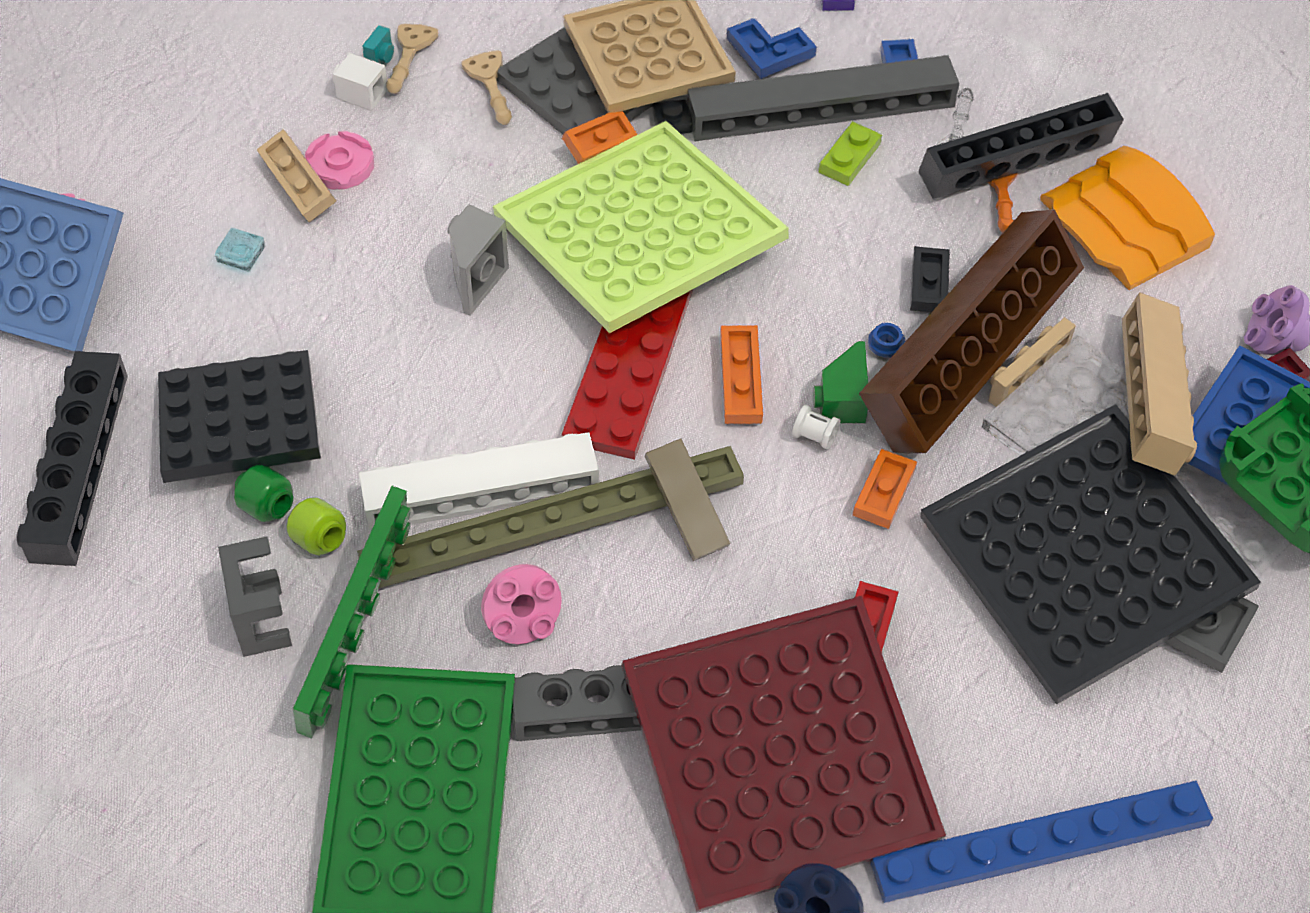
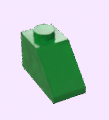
[813,341,868,423]

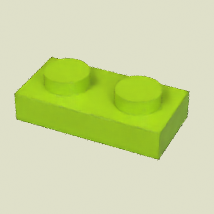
[818,121,882,186]

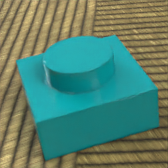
[362,25,394,65]

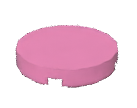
[305,131,374,190]

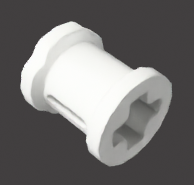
[792,405,841,449]

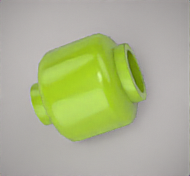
[286,497,346,556]

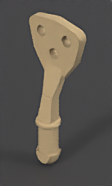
[386,24,439,94]
[461,50,512,125]

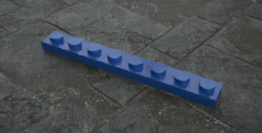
[870,780,1213,903]

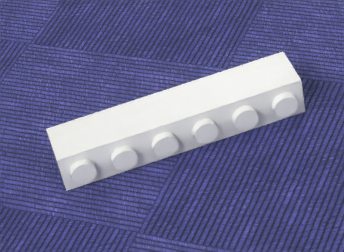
[359,432,599,532]

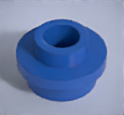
[868,323,905,358]

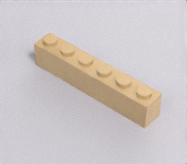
[1122,292,1197,475]

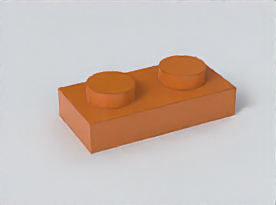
[562,111,638,164]
[853,449,917,529]

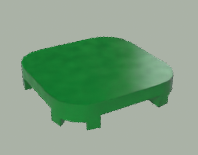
[1219,383,1310,553]

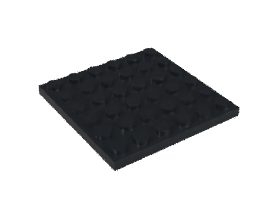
[920,404,1261,705]

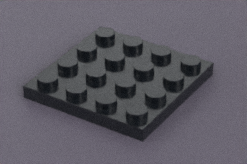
[158,350,321,483]

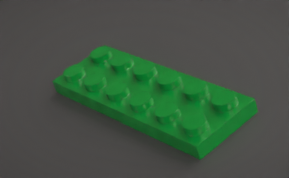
[293,485,411,738]

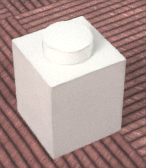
[332,53,387,111]

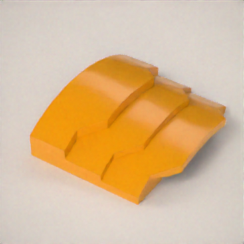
[1040,146,1215,290]

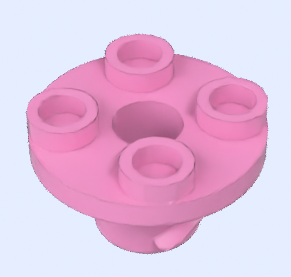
[481,564,562,644]

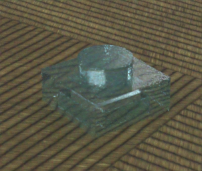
[215,227,265,272]

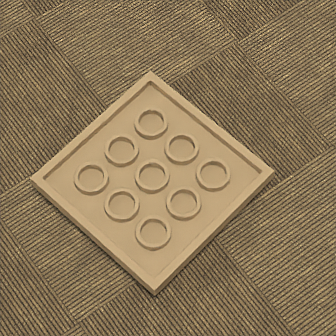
[563,0,736,113]

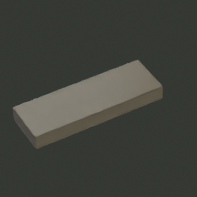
[645,438,731,561]

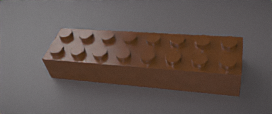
[859,209,1084,454]

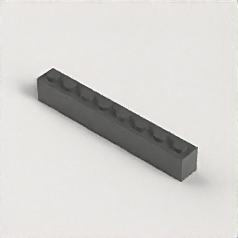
[687,55,960,141]

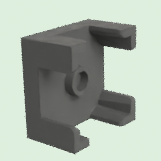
[218,536,292,657]

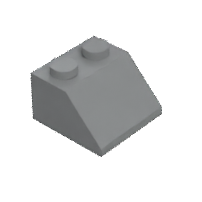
[448,204,509,316]

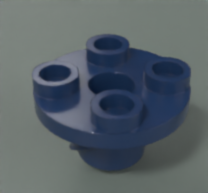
[774,863,864,913]

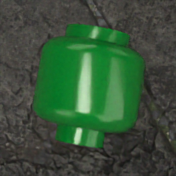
[234,465,294,522]

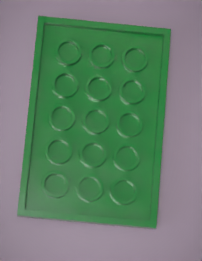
[312,664,516,913]

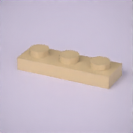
[256,129,337,222]
[988,317,1076,409]

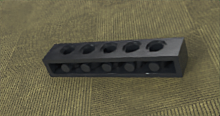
[918,93,1124,199]
[17,351,128,566]

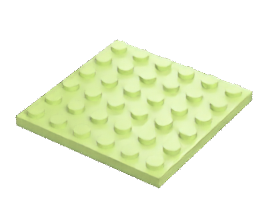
[493,121,789,333]

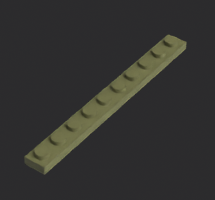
[357,446,744,589]

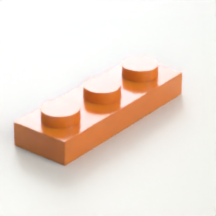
[720,325,763,424]

